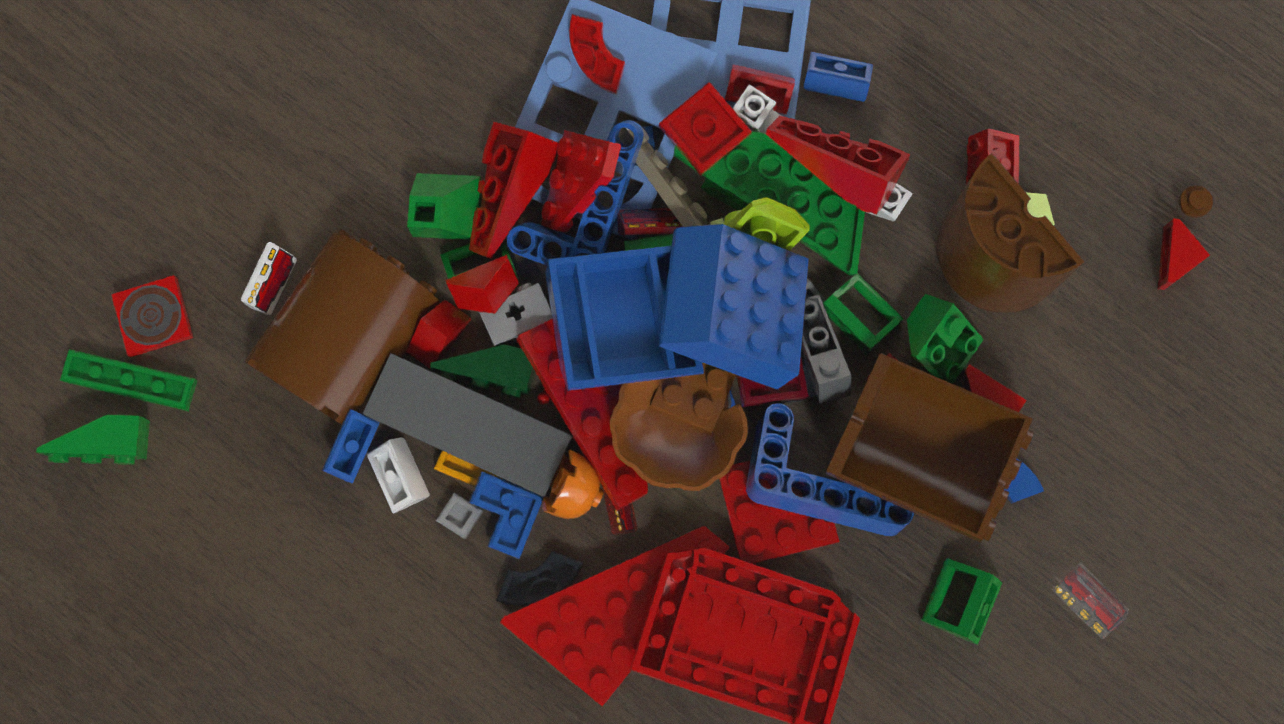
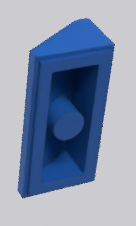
[804,52,873,102]
[322,409,380,484]

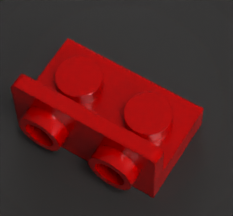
[966,128,1019,184]

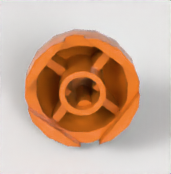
[542,449,603,519]

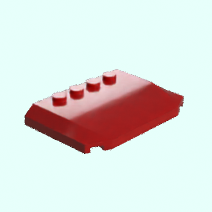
[629,548,860,724]

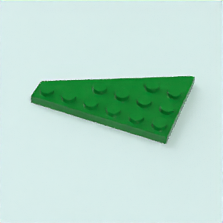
[673,131,865,276]

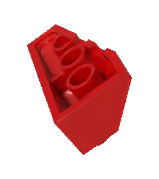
[765,116,910,215]
[469,122,558,258]

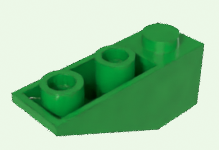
[36,415,150,465]

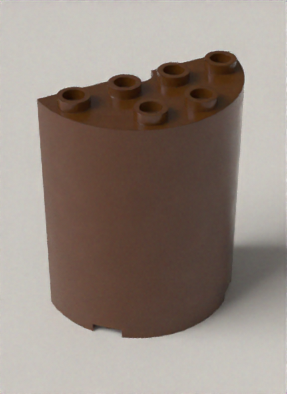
[937,153,1084,313]
[244,229,441,425]
[826,353,1034,542]

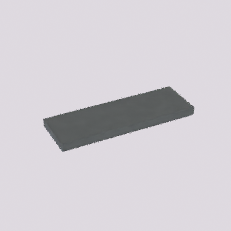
[363,353,573,497]

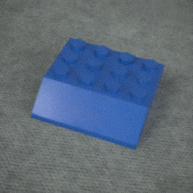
[659,224,809,390]
[545,246,704,391]

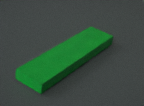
[60,349,198,412]

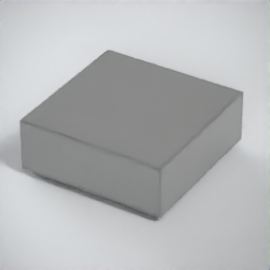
[436,493,483,539]

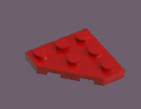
[541,130,621,233]
[719,461,840,564]

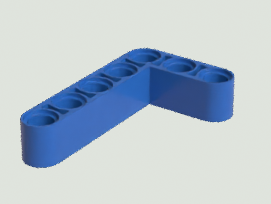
[507,120,644,265]
[746,403,914,536]

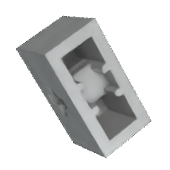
[479,283,552,347]

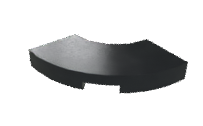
[496,550,584,606]

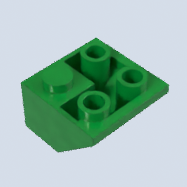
[407,173,482,240]
[907,294,984,384]

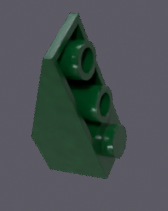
[430,345,535,398]

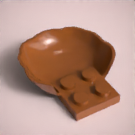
[610,362,748,491]

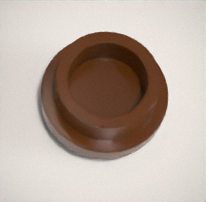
[1179,185,1213,218]

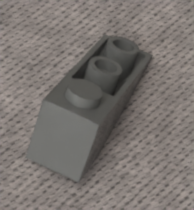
[801,295,851,405]

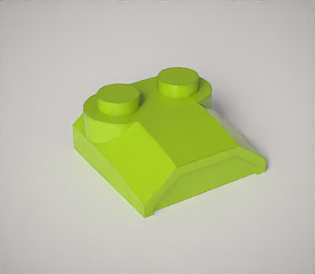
[724,197,810,251]

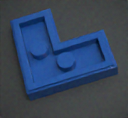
[469,472,544,559]

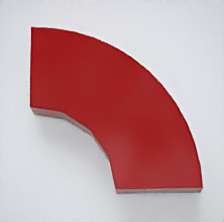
[569,14,626,95]

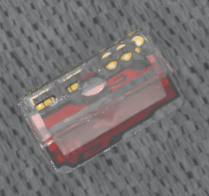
[1053,563,1129,639]

